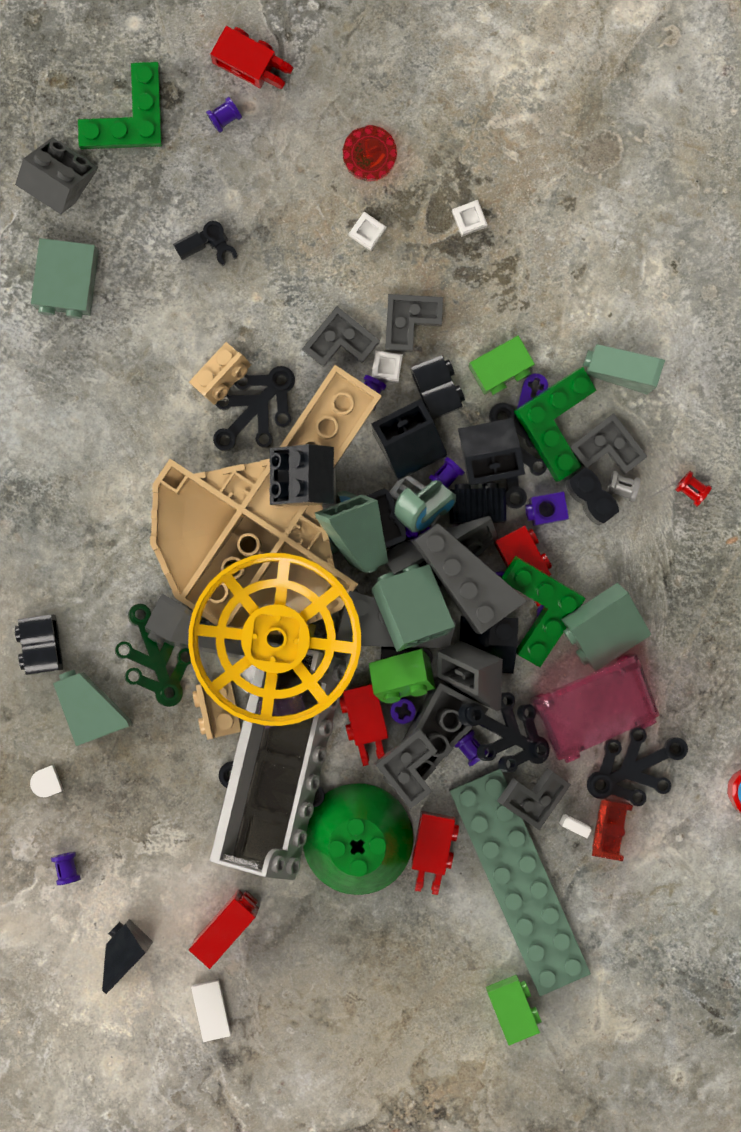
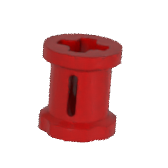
[675,470,712,507]

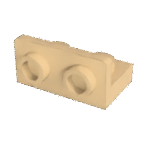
[189,342,251,405]
[192,681,242,740]

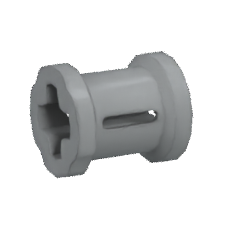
[607,471,641,502]

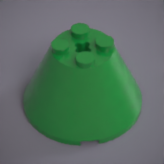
[303,783,413,895]

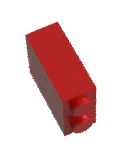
[189,890,259,969]

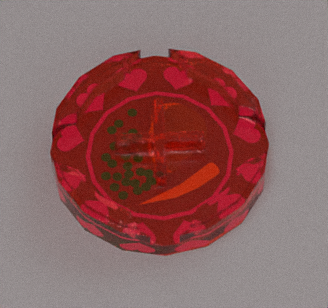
[342,125,397,182]

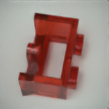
[592,798,633,861]

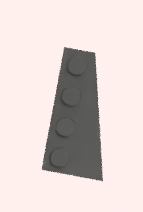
[411,524,527,634]
[334,591,456,648]
[383,680,488,785]

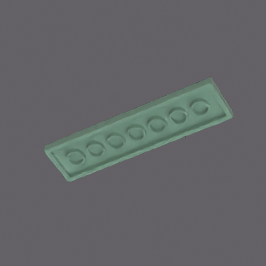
[449,768,591,997]

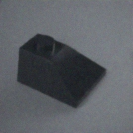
[459,616,519,674]
[102,919,153,994]

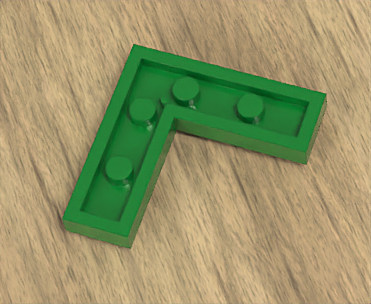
[78,62,162,150]
[514,367,597,482]
[501,556,586,667]

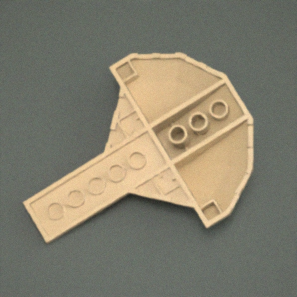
[150,365,382,635]

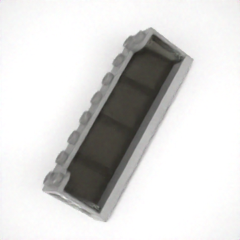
[210,642,347,880]

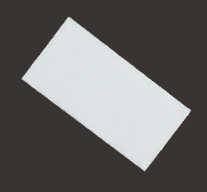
[191,979,231,1042]

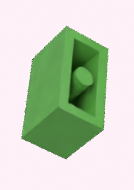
[468,335,535,395]
[369,649,435,703]
[486,975,542,1045]

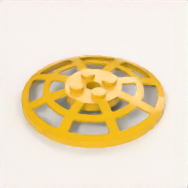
[188,553,361,726]

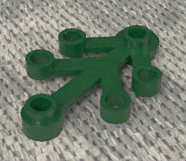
[115,604,191,707]

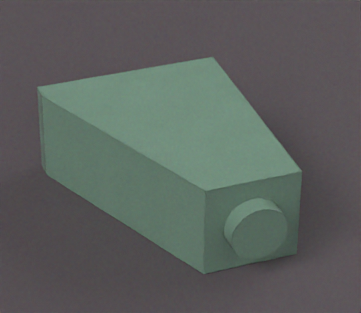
[583,344,665,395]
[315,495,388,573]
[53,670,133,746]

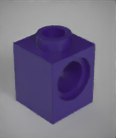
[525,492,569,526]

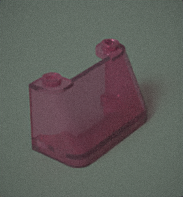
[529,653,660,763]

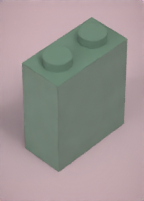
[31,238,99,319]
[371,564,455,652]
[561,583,651,671]

